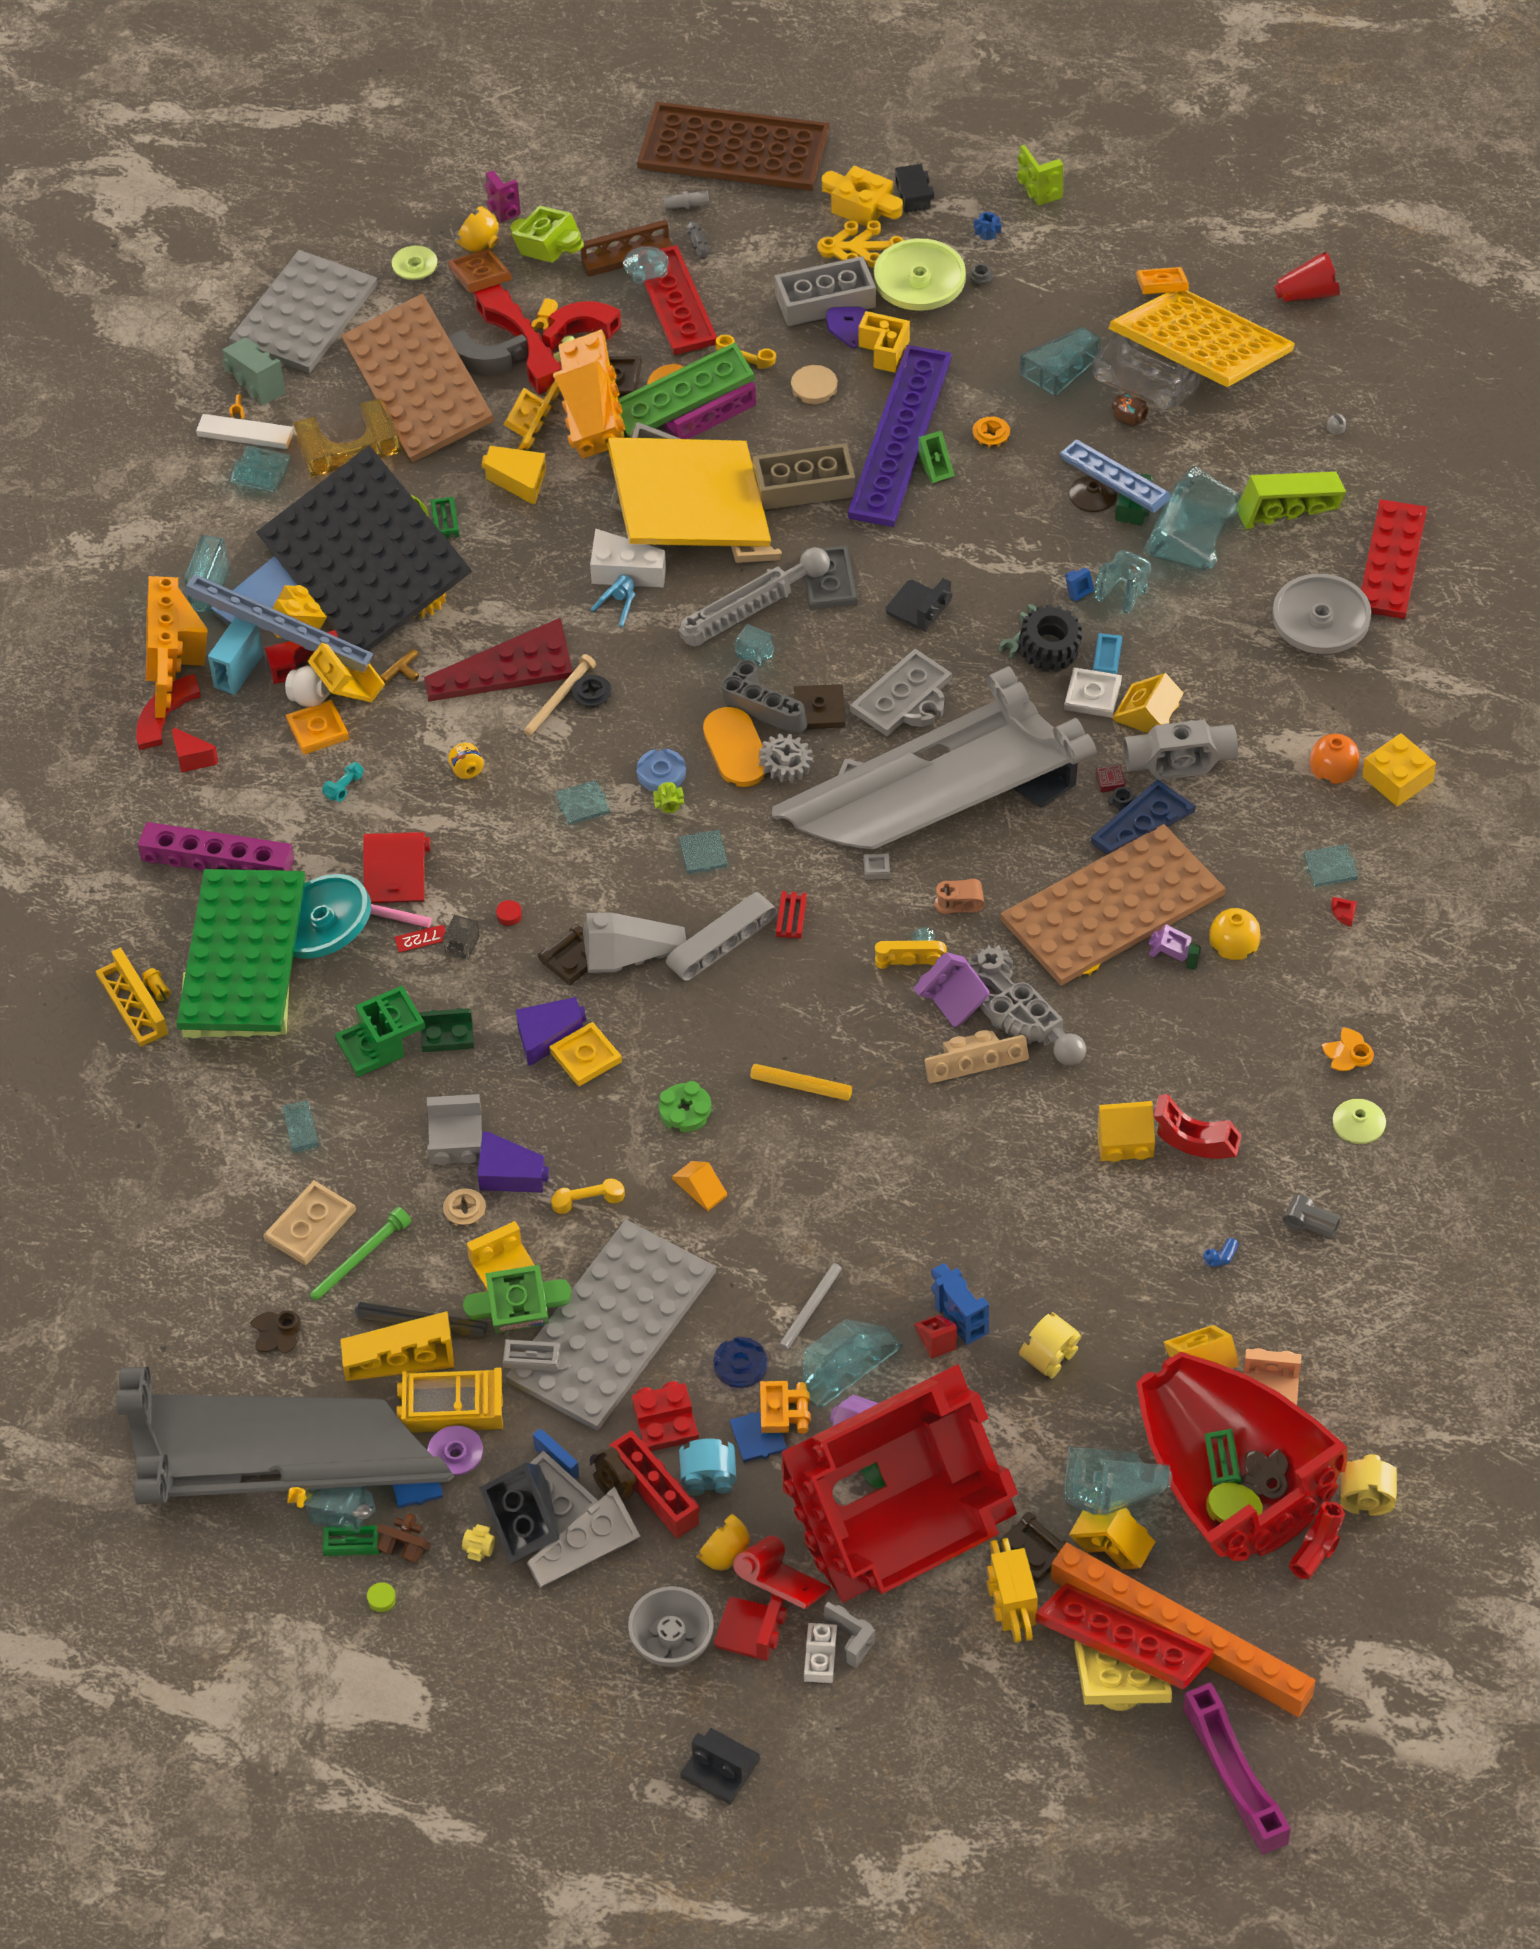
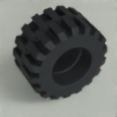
[1018,605,1083,672]

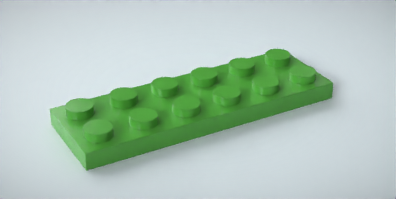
[618,342,756,438]

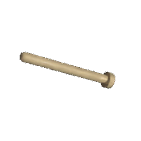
[524,654,596,736]

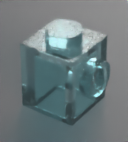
[735,624,775,666]

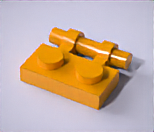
[760,1381,811,1434]

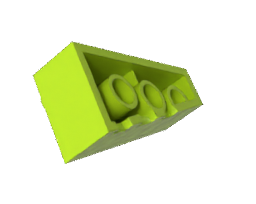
[1236,472,1346,529]

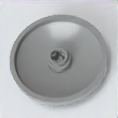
[1272,574,1371,654]

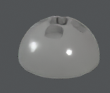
[628,1586,714,1667]

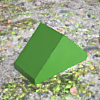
[918,430,955,483]

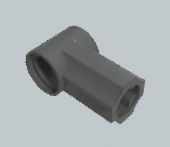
[1283,1195,1341,1239]

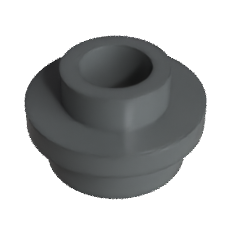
[970,263,992,284]

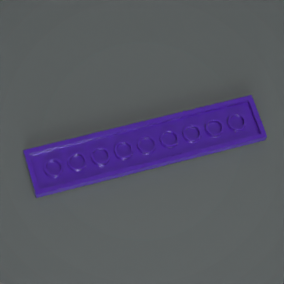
[848,345,952,527]

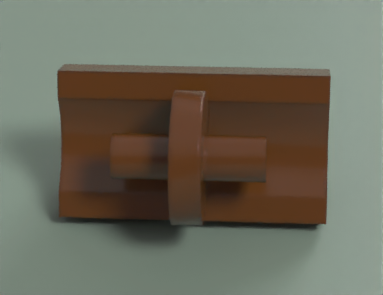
[376,1513,431,1564]

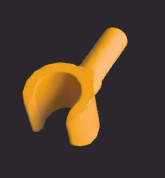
[229,394,245,419]

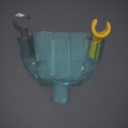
[287,1486,376,1533]

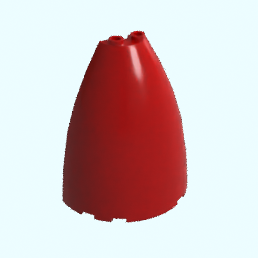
[1136,1352,1348,1561]

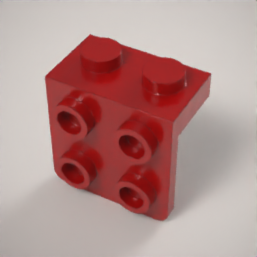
[714,1594,788,1661]

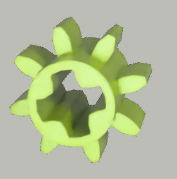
[653,782,684,813]

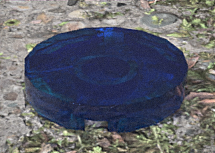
[713,1337,768,1388]

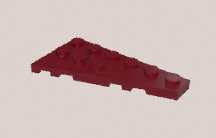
[424,617,573,702]

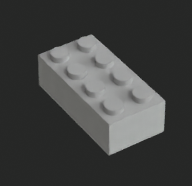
[775,256,876,326]

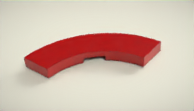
[136,674,201,750]

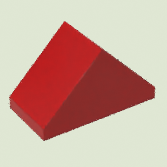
[172,728,218,773]
[914,1314,957,1359]

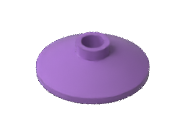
[427,1426,483,1476]

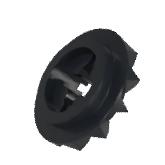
[572,675,611,708]

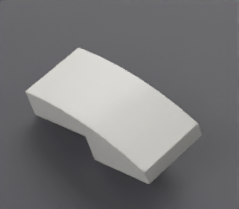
[804,1623,837,1683]

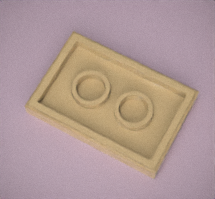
[263,1180,356,1266]

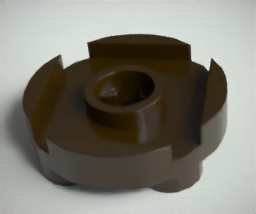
[590,1447,637,1502]

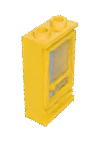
[397,1368,503,1433]

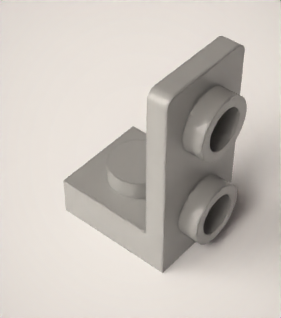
[824,1602,875,1668]

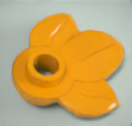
[1322,1027,1374,1071]

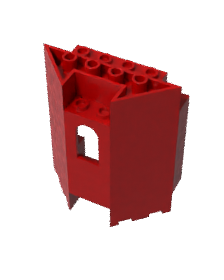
[781,1364,1018,1603]

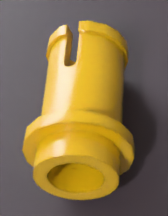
[142,968,171,1001]

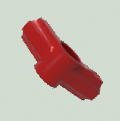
[1289,1502,1346,1580]

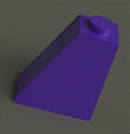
[515,997,587,1066]
[477,1131,549,1193]

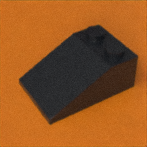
[479,1463,560,1564]

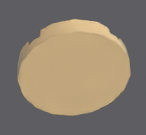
[791,365,838,404]

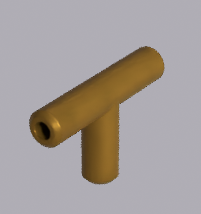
[380,649,419,684]

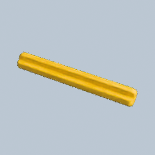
[750,1064,852,1101]

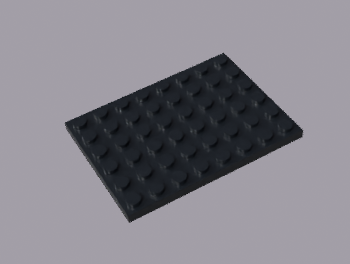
[256,445,472,651]

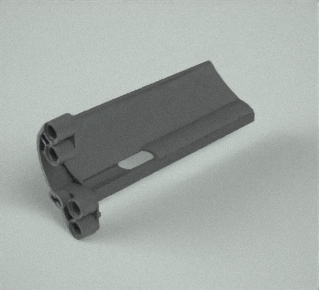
[116,1367,455,1505]

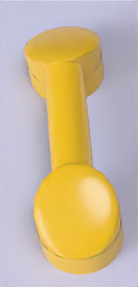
[716,335,776,369]
[551,1179,625,1214]

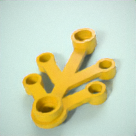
[817,220,904,268]

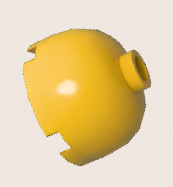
[456,206,499,253]
[1209,908,1261,960]
[696,1514,751,1571]

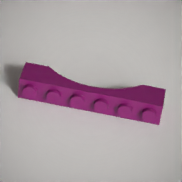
[1183,1682,1291,1855]

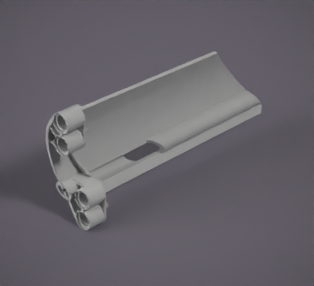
[772,666,1097,849]

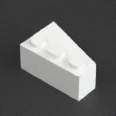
[590,529,666,588]

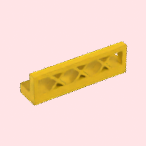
[96,948,168,1047]

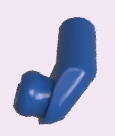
[1203,1238,1239,1268]

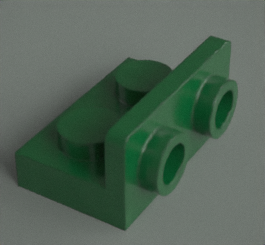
[419,1008,474,1052]

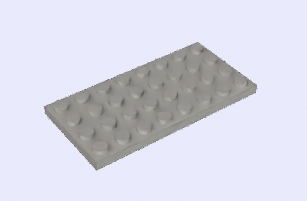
[505,1219,716,1432]

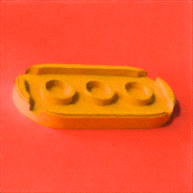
[703,707,766,787]

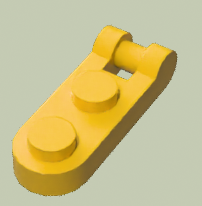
[875,941,947,969]

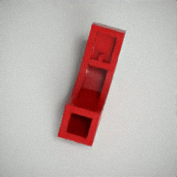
[542,301,621,352]
[1153,1094,1242,1159]

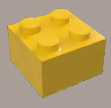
[1362,733,1436,807]

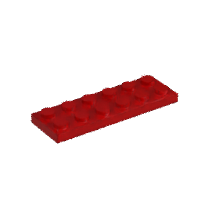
[633,245,717,355]
[1361,499,1427,619]
[1035,1583,1214,1690]

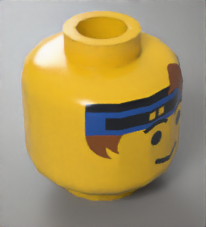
[448,742,484,780]

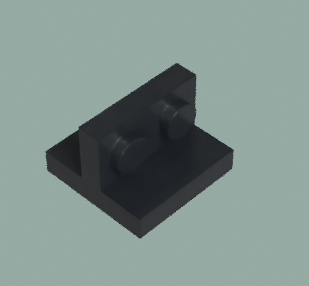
[680,1728,760,1805]

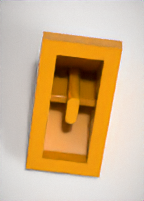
[672,1161,727,1211]

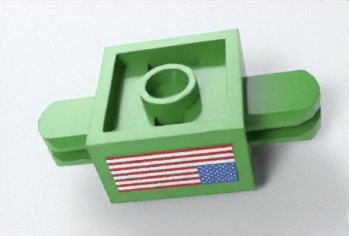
[463,1265,572,1333]

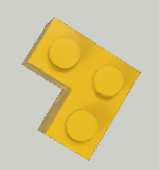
[859,311,910,373]
[272,585,327,638]
[1069,1505,1155,1569]

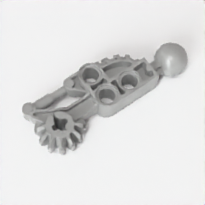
[968,944,1086,1066]

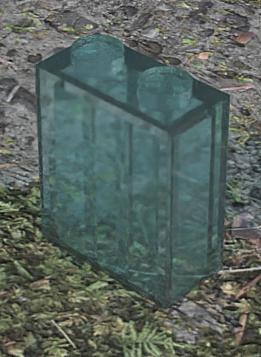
[184,535,230,613]

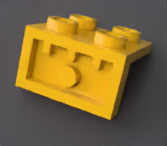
[467,1221,534,1291]

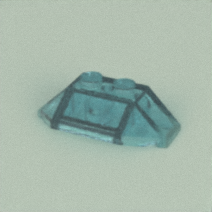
[803,1319,903,1409]

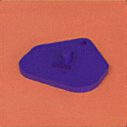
[826,307,868,349]

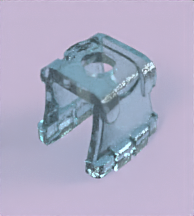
[1094,550,1151,614]

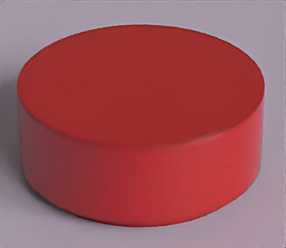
[496,900,522,926]

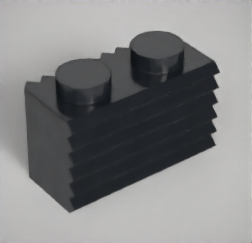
[895,164,934,213]

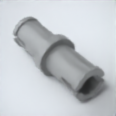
[663,190,710,210]

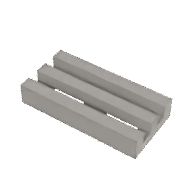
[503,1340,561,1371]

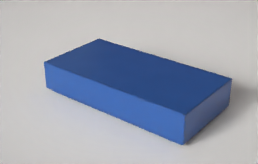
[533,1429,579,1480]

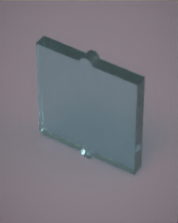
[555,780,610,825]
[679,830,728,874]
[1304,844,1358,887]

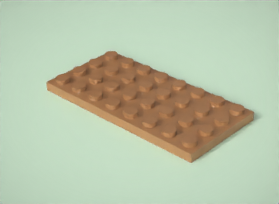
[341,293,495,463]
[1000,824,1226,986]

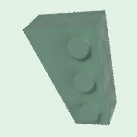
[222,337,285,406]

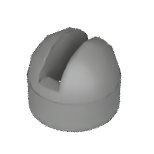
[1327,413,1346,434]

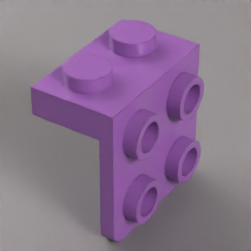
[913,952,989,1027]

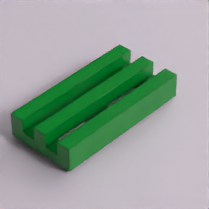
[430,497,460,539]
[1205,1428,1242,1487]
[322,1525,380,1556]

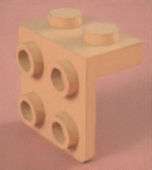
[1243,1348,1301,1405]

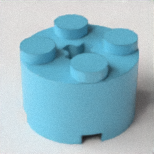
[679,1439,736,1496]

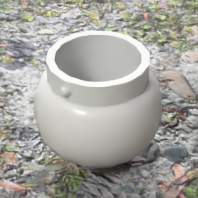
[285,666,330,707]

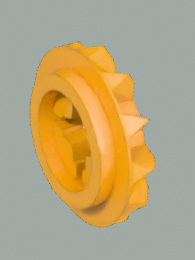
[972,417,1010,448]

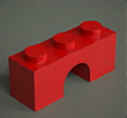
[265,630,345,685]

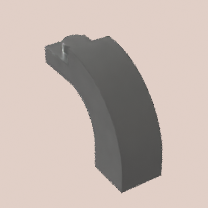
[448,330,528,376]

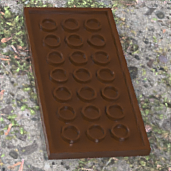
[637,101,830,191]

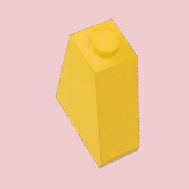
[482,446,546,504]

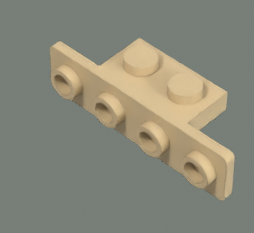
[924,1030,1029,1083]

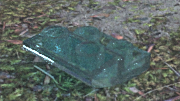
[229,445,292,493]

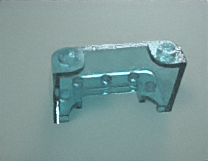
[1144,465,1241,570]
[1064,1446,1172,1516]

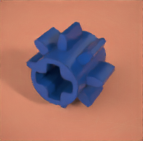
[974,212,1002,240]

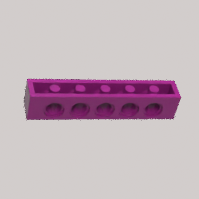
[138,822,294,871]

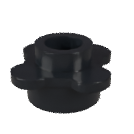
[1107,787,1137,812]

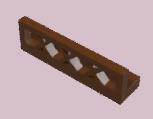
[580,220,673,277]

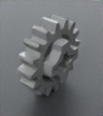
[758,734,813,783]

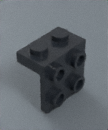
[886,578,953,632]
[1013,763,1078,807]

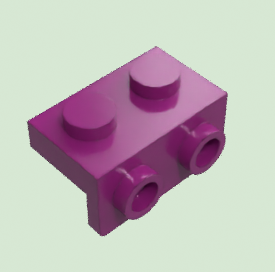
[484,170,521,222]

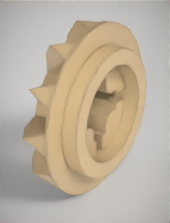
[443,1189,486,1227]

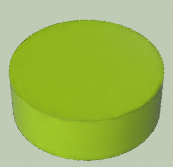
[367,1582,396,1612]

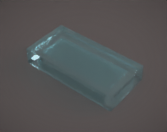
[282,1100,319,1153]

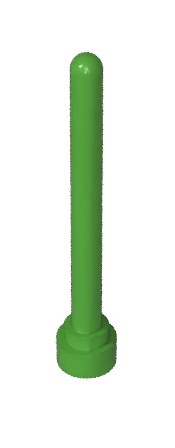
[310,1207,412,1300]

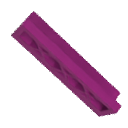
[665,381,756,439]

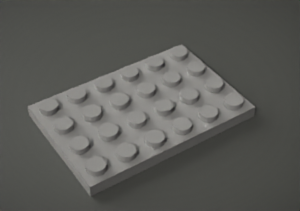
[229,250,378,374]

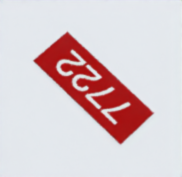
[394,924,448,952]

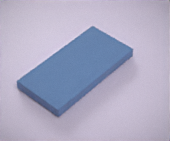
[211,556,297,625]

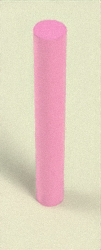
[370,904,431,928]

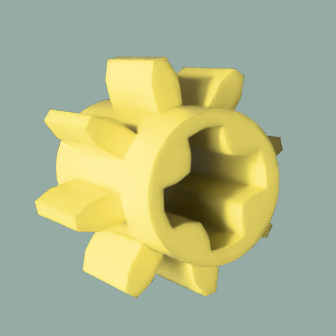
[462,1524,496,1562]

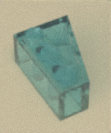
[1020,327,1100,396]

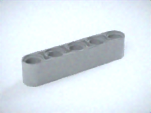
[666,892,777,981]

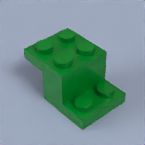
[334,986,425,1077]

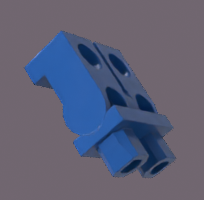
[931,1263,989,1346]

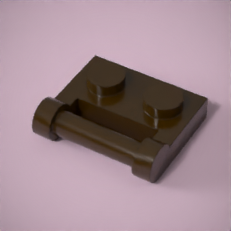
[538,924,588,986]
[997,1511,1066,1583]

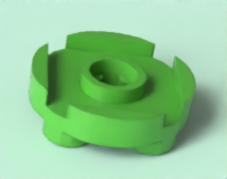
[659,1081,712,1132]

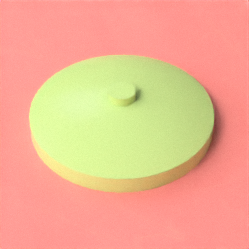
[874,239,966,311]

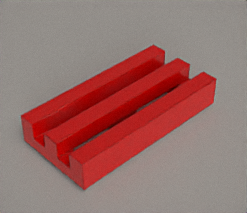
[776,891,807,939]

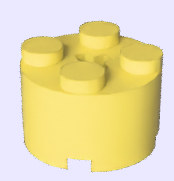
[1019,1312,1081,1379]
[1340,1454,1397,1516]

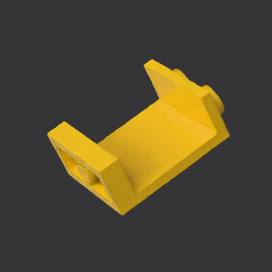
[308,643,385,703]

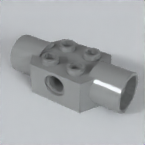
[1123,720,1238,780]

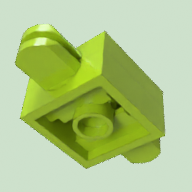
[510,205,584,263]

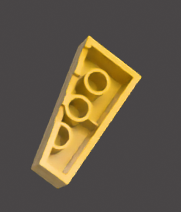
[341,1311,455,1381]

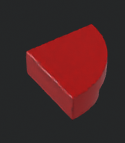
[1331,897,1357,927]

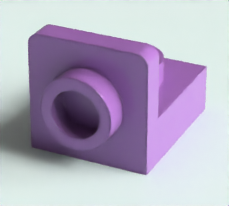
[1149,924,1192,962]

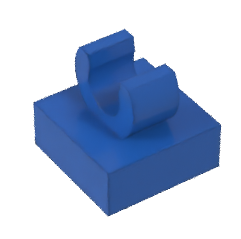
[1065,567,1094,602]

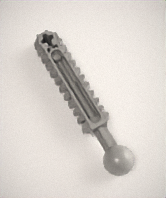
[678,547,830,646]

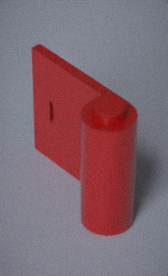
[363,832,431,903]
[733,1536,831,1609]

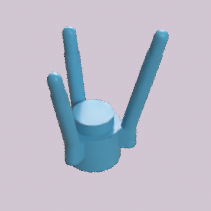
[591,575,636,627]

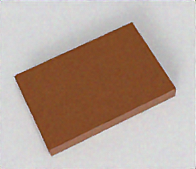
[447,248,512,293]

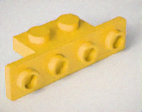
[503,381,560,450]

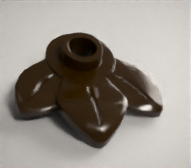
[250,1310,301,1354]
[1240,1449,1289,1499]

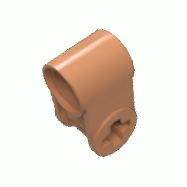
[935,879,985,914]

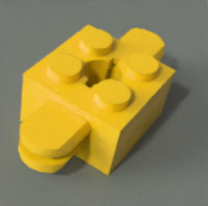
[822,166,903,227]
[986,1538,1038,1643]

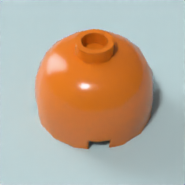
[1309,733,1360,784]

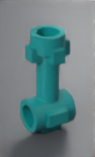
[322,761,364,802]

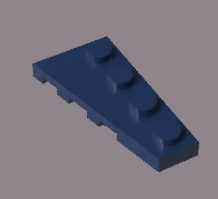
[1091,779,1196,855]

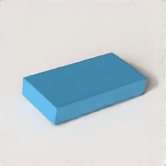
[1092,633,1122,674]

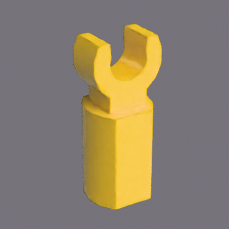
[532,298,558,332]

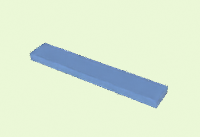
[1060,439,1171,513]

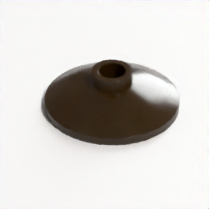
[1069,475,1117,512]

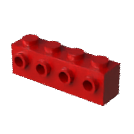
[609,1430,700,1539]

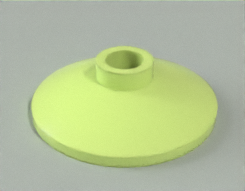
[392,246,437,280]
[1332,1099,1386,1144]

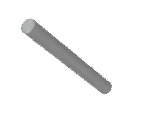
[779,1263,842,1351]

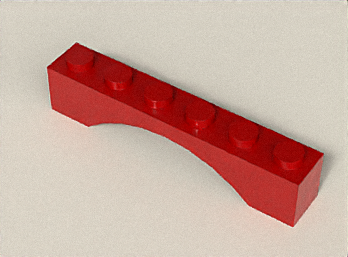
[474,284,562,395]

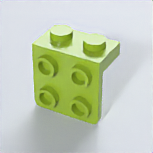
[1017,145,1064,206]

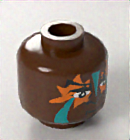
[1112,392,1149,426]

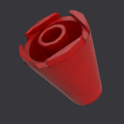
[1274,251,1340,302]

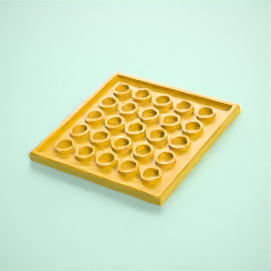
[1109,291,1295,387]
[607,437,771,547]

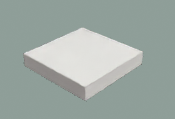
[1064,668,1122,718]

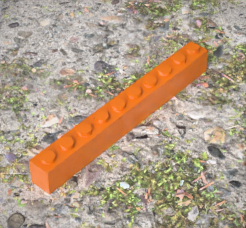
[1051,1542,1316,1718]

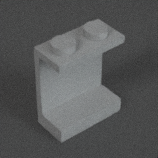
[427,1094,482,1165]

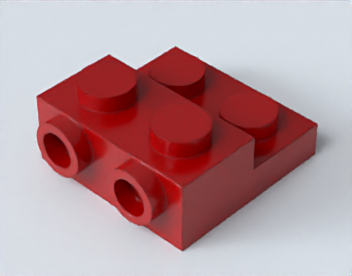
[632,1381,699,1452]

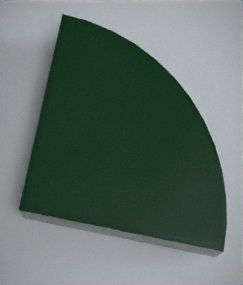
[1186,943,1201,970]

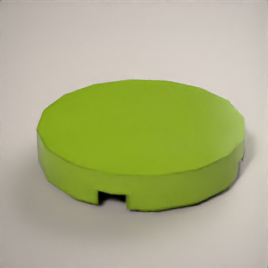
[1206,1482,1263,1523]

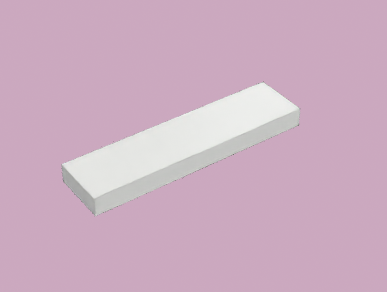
[196,414,294,449]

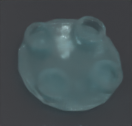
[623,246,669,283]

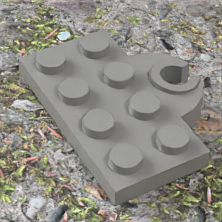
[850,649,952,736]

